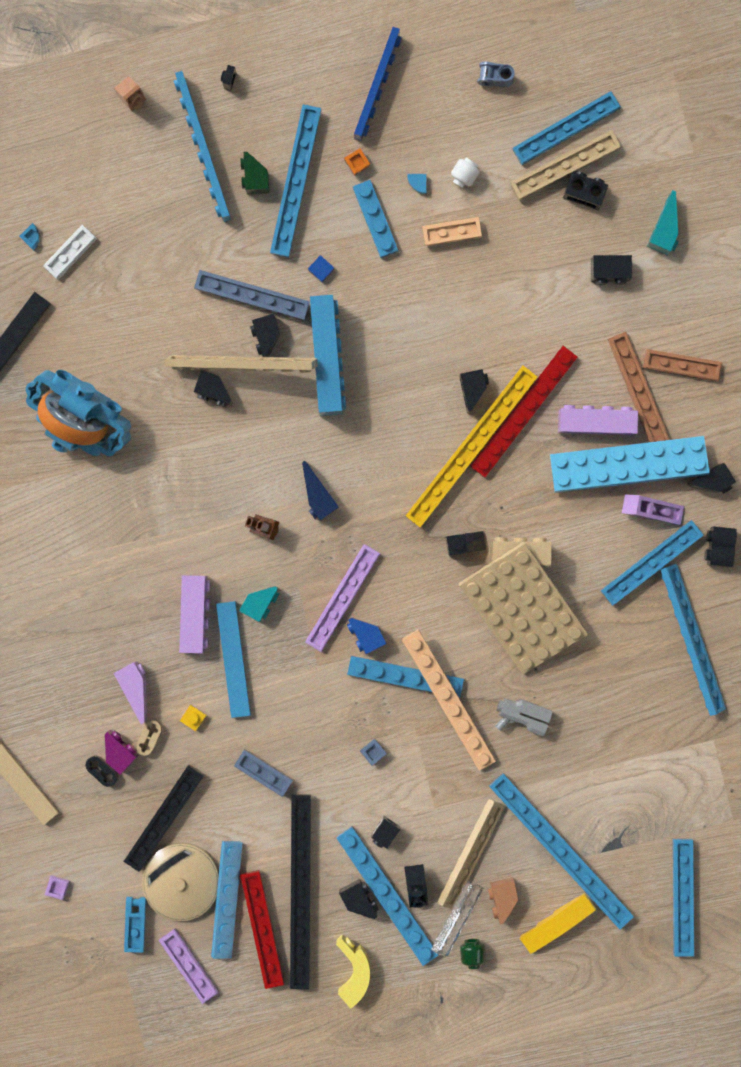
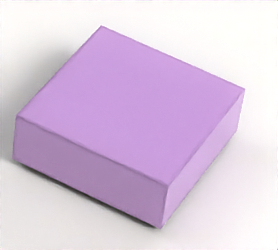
[45,875,70,900]

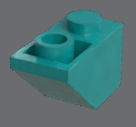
[239,586,280,622]

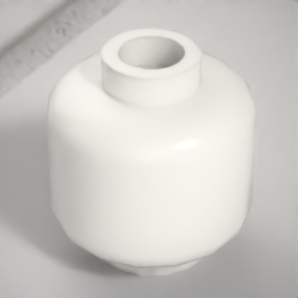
[451,158,480,188]

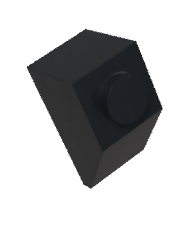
[459,369,489,413]
[688,463,736,494]
[445,531,486,556]

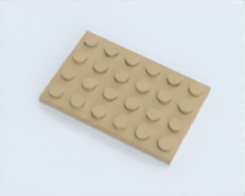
[459,542,588,674]

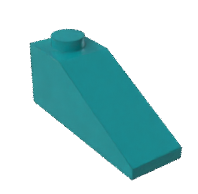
[646,190,679,255]

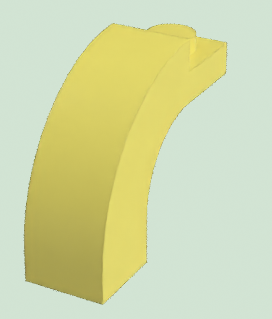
[336,935,370,1009]

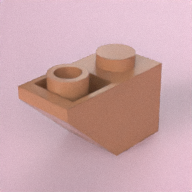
[114,76,146,112]
[488,877,518,924]

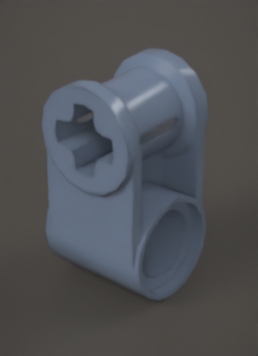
[477,61,515,87]

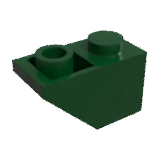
[240,152,270,195]

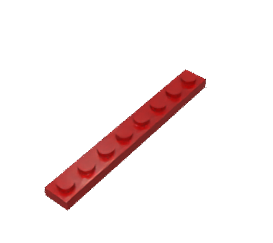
[470,346,578,478]

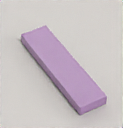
[159,928,219,1004]

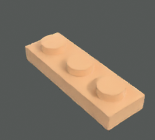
[422,217,482,247]

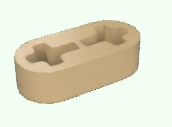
[136,720,163,756]

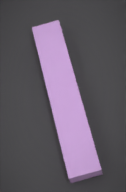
[305,544,380,652]

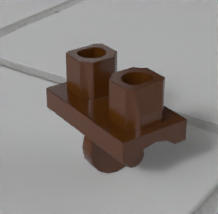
[245,514,280,540]

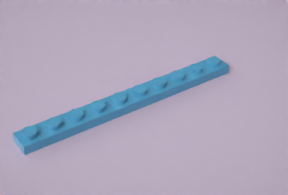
[489,773,634,930]

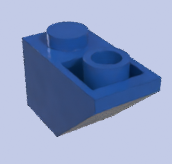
[347,618,386,654]

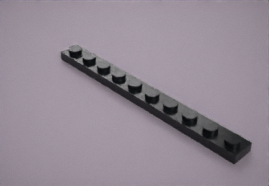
[290,794,311,989]

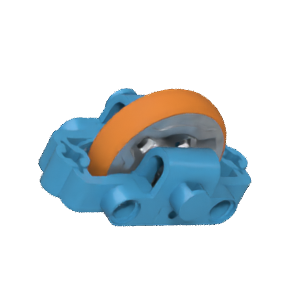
[25,370,131,456]

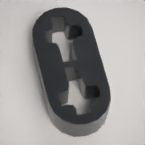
[85,755,118,787]

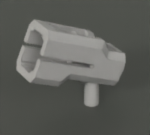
[495,698,553,736]

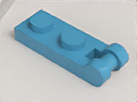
[124,896,147,953]

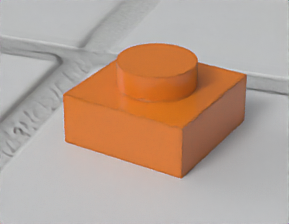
[344,148,370,176]

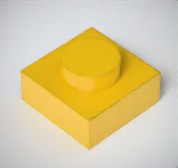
[180,705,207,731]

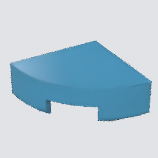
[407,174,426,194]
[19,223,40,251]

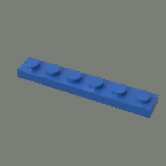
[354,27,402,141]

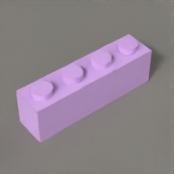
[558,405,638,435]
[179,575,210,653]

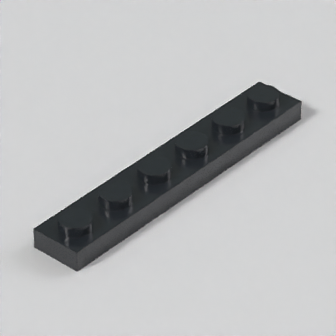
[123,765,204,872]

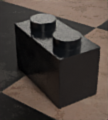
[591,255,632,285]

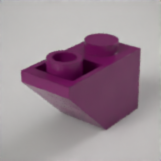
[105,730,139,775]

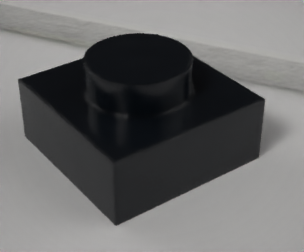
[221,65,237,91]

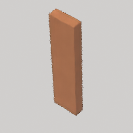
[643,349,722,382]

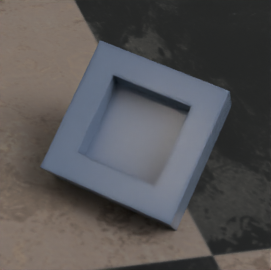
[360,738,387,766]

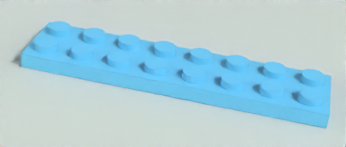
[550,436,710,493]

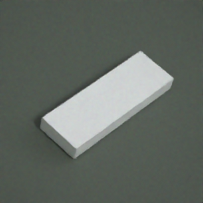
[43,225,97,280]

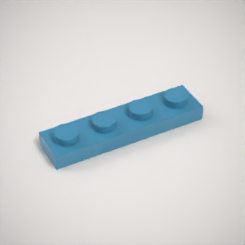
[352,180,398,258]

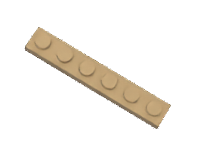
[510,130,621,200]
[437,799,505,909]

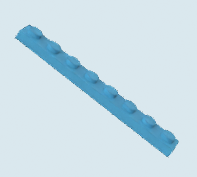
[173,71,231,222]
[270,104,322,258]
[661,564,726,716]
[336,826,439,966]

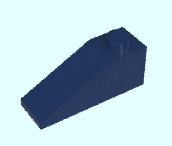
[302,461,339,521]

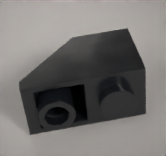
[250,313,281,357]
[194,370,233,408]
[404,864,429,908]
[339,879,379,919]

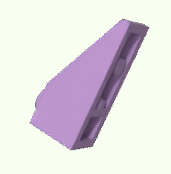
[622,494,684,525]
[114,661,147,724]

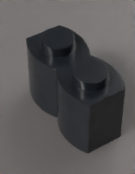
[704,526,737,567]

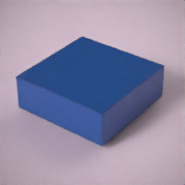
[308,255,335,282]

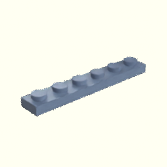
[194,270,310,321]

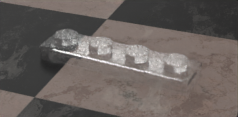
[431,881,484,956]

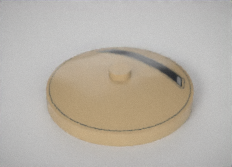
[142,842,219,921]

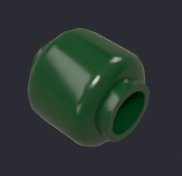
[460,939,486,969]

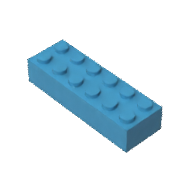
[310,295,346,416]

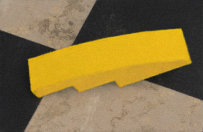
[519,893,596,954]

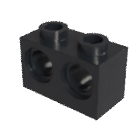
[563,171,609,210]

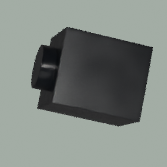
[371,816,400,849]

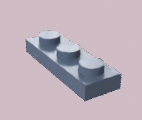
[234,749,293,797]

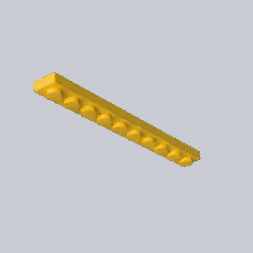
[405,365,538,528]

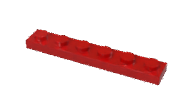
[240,870,284,989]

